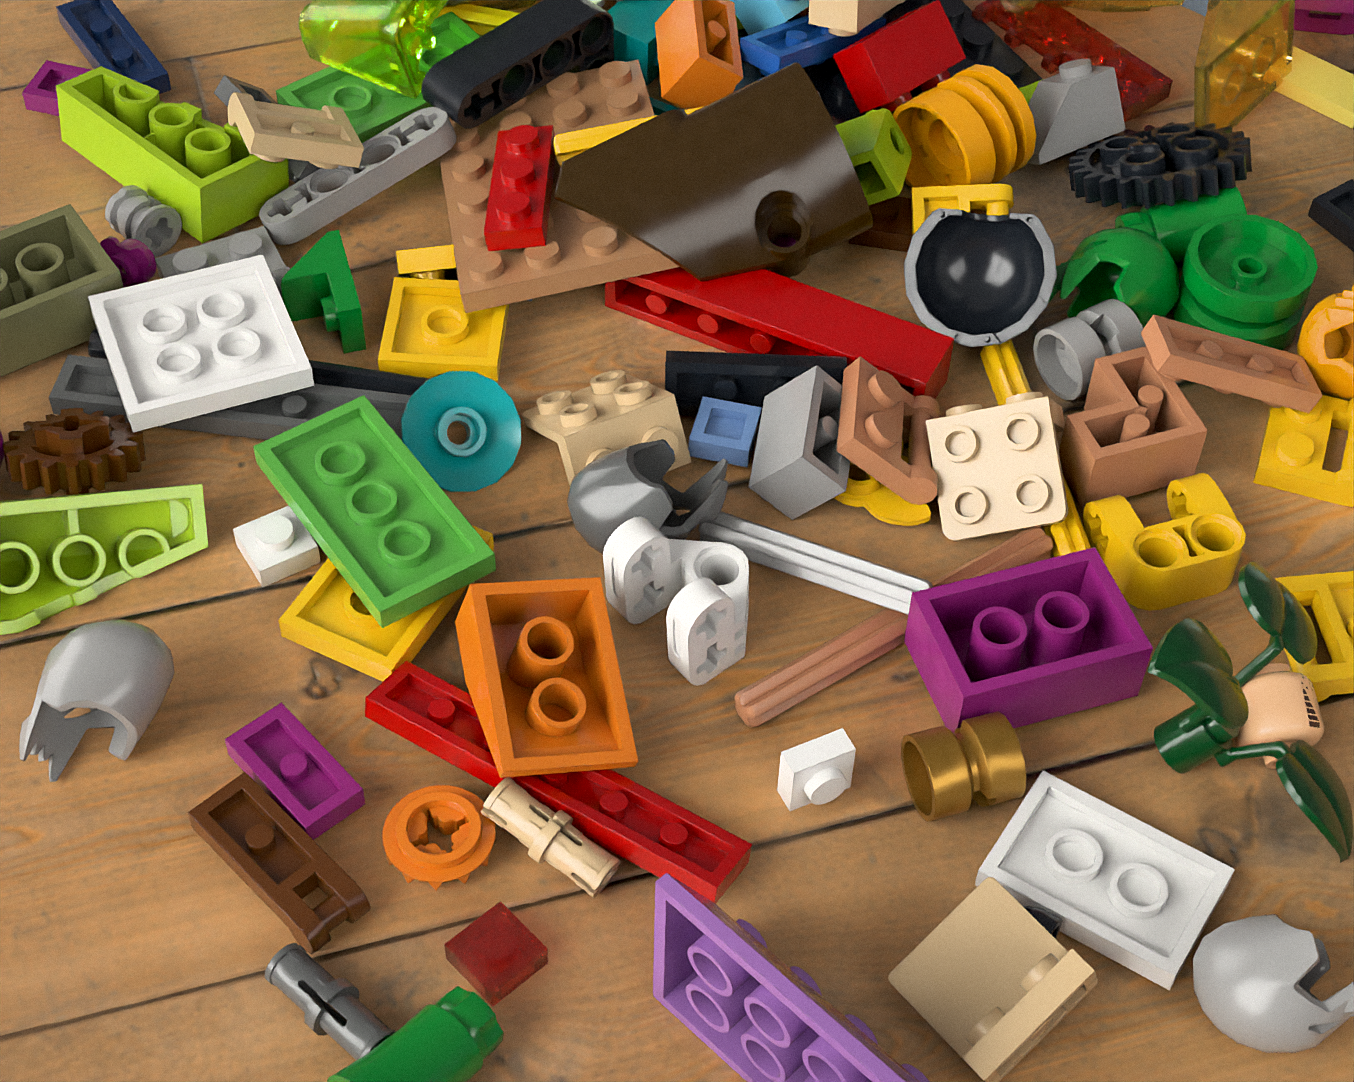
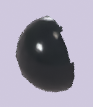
[904,208,1057,347]

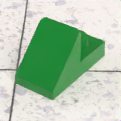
[281,230,366,354]

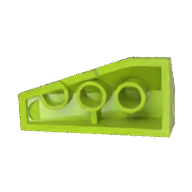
[0,484,209,635]

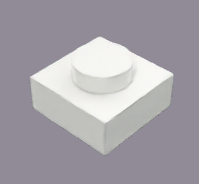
[233,506,321,587]
[777,728,856,811]

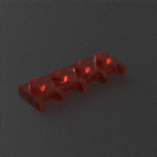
[971,0,1173,123]

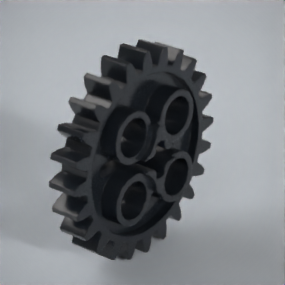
[1068,122,1252,209]

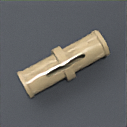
[481,777,621,898]

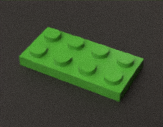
[276,11,481,143]
[253,395,496,628]

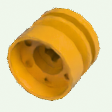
[893,64,1037,190]

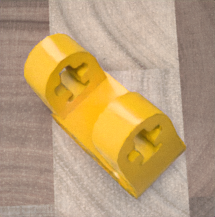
[1083,473,1246,611]

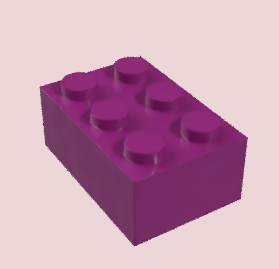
[904,547,1153,733]

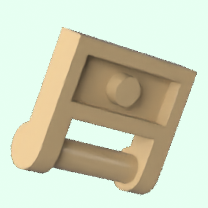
[228,92,364,169]

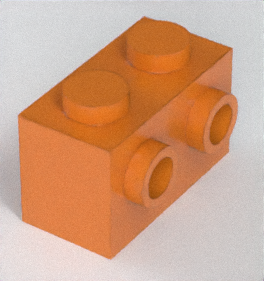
[655,0,743,110]

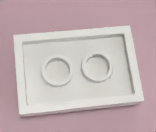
[975,770,1235,991]

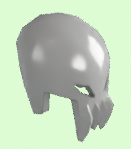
[19,619,174,782]
[1193,914,1354,1053]

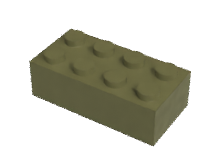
[0,204,124,377]

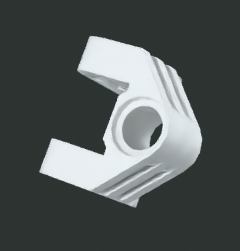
[603,516,749,686]

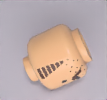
[1234,663,1324,769]

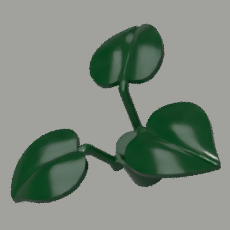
[1148,562,1353,863]

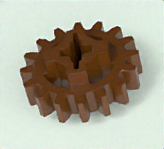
[3,408,146,495]

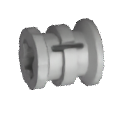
[105,185,182,257]

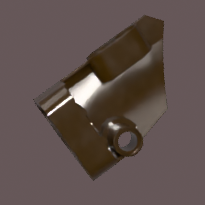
[554,62,873,282]

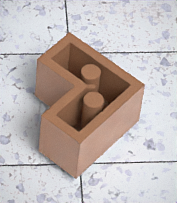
[1059,346,1208,509]

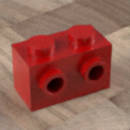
[832,0,966,114]

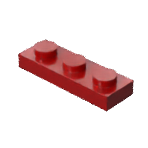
[483,125,556,251]

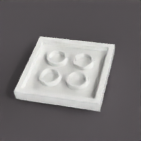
[88,254,314,432]

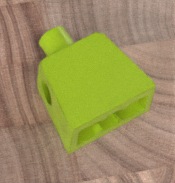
[835,108,912,205]

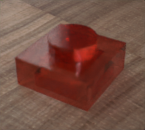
[444,901,548,1007]

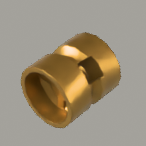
[901,711,1026,822]

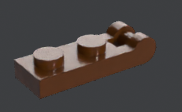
[188,772,371,954]

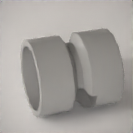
[1033,299,1146,400]

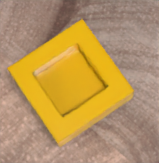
[395,245,456,280]

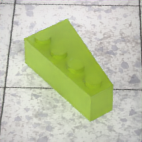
[56,66,289,244]

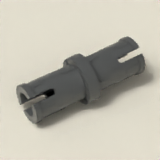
[265,943,396,1060]

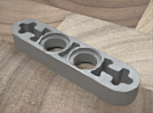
[259,107,457,245]

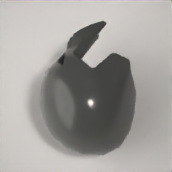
[567,439,728,555]

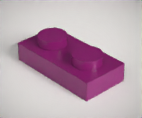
[225,702,366,840]

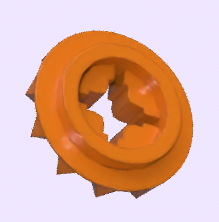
[382,785,496,891]

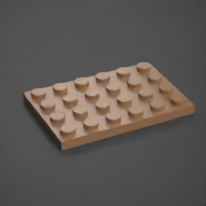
[439,60,680,313]

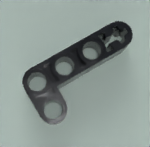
[421,0,614,129]

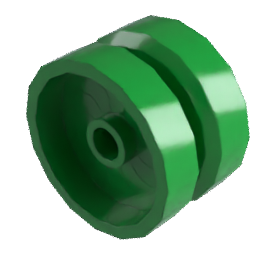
[1172,214,1318,351]

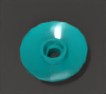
[401,371,521,492]

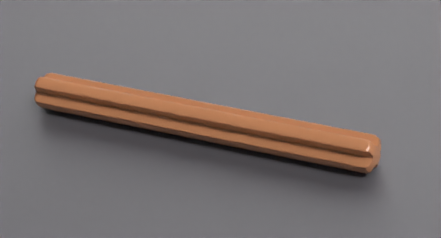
[734,527,1054,727]

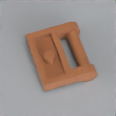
[836,357,941,505]

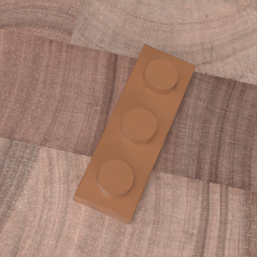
[1141,315,1323,413]

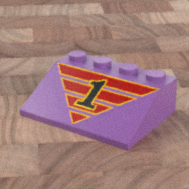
[653,873,930,1082]

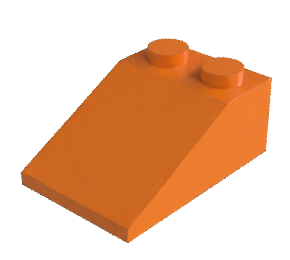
[455,577,638,778]

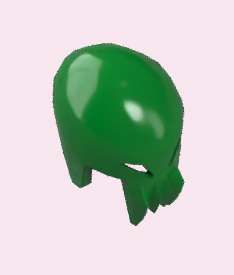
[1048,227,1180,328]

